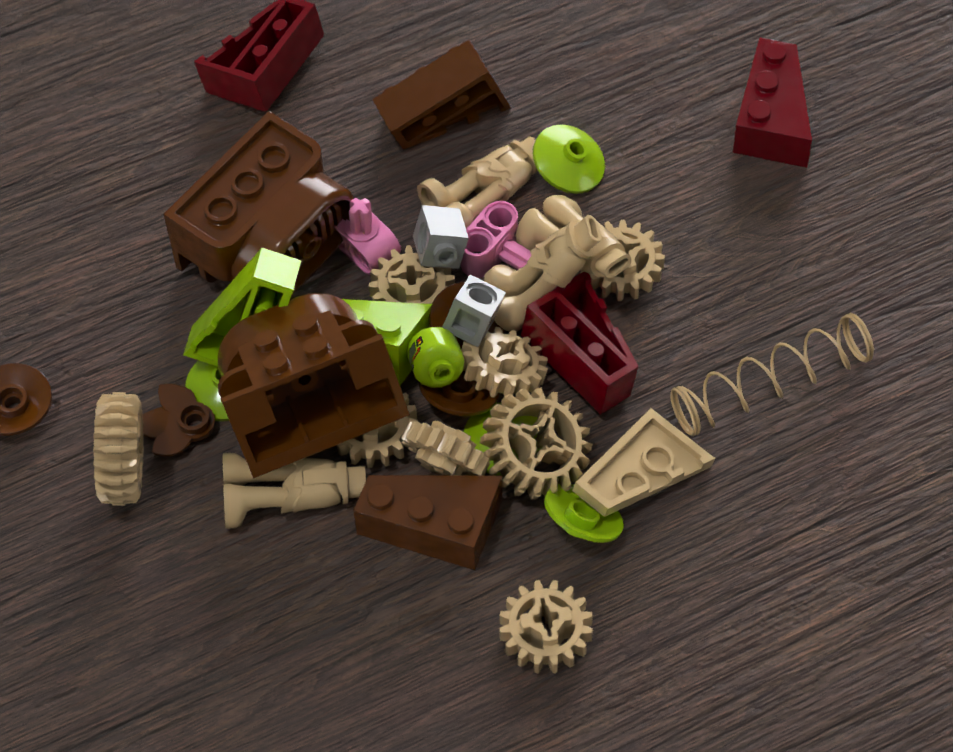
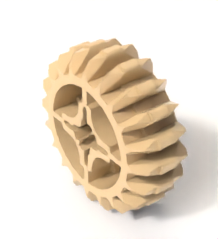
[480,387,593,500]
[93,392,144,506]

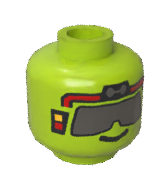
[407,327,465,388]

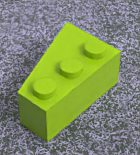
[183,248,301,366]
[342,299,432,385]

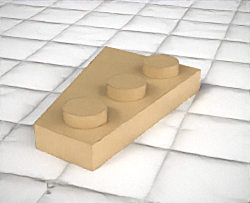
[572,408,715,517]

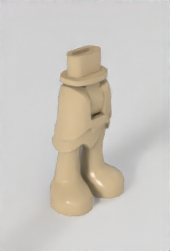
[417,136,538,229]
[516,195,632,278]
[484,215,601,333]
[223,453,366,529]

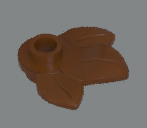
[142,384,215,456]

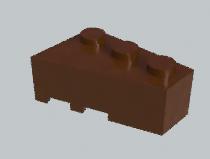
[372,39,511,150]
[353,475,503,570]

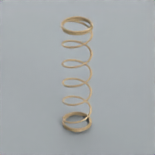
[670,313,874,437]

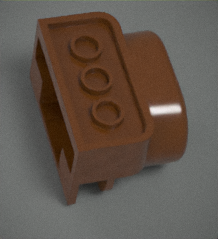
[163,111,354,296]
[218,293,410,479]

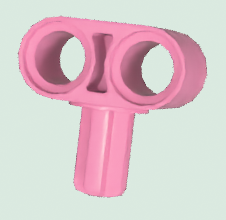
[334,198,401,275]
[460,201,531,278]

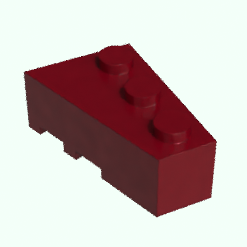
[194,0,325,112]
[733,37,812,168]
[521,272,639,415]

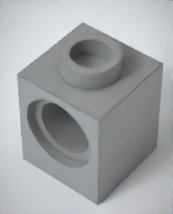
[413,205,469,269]
[442,274,506,347]

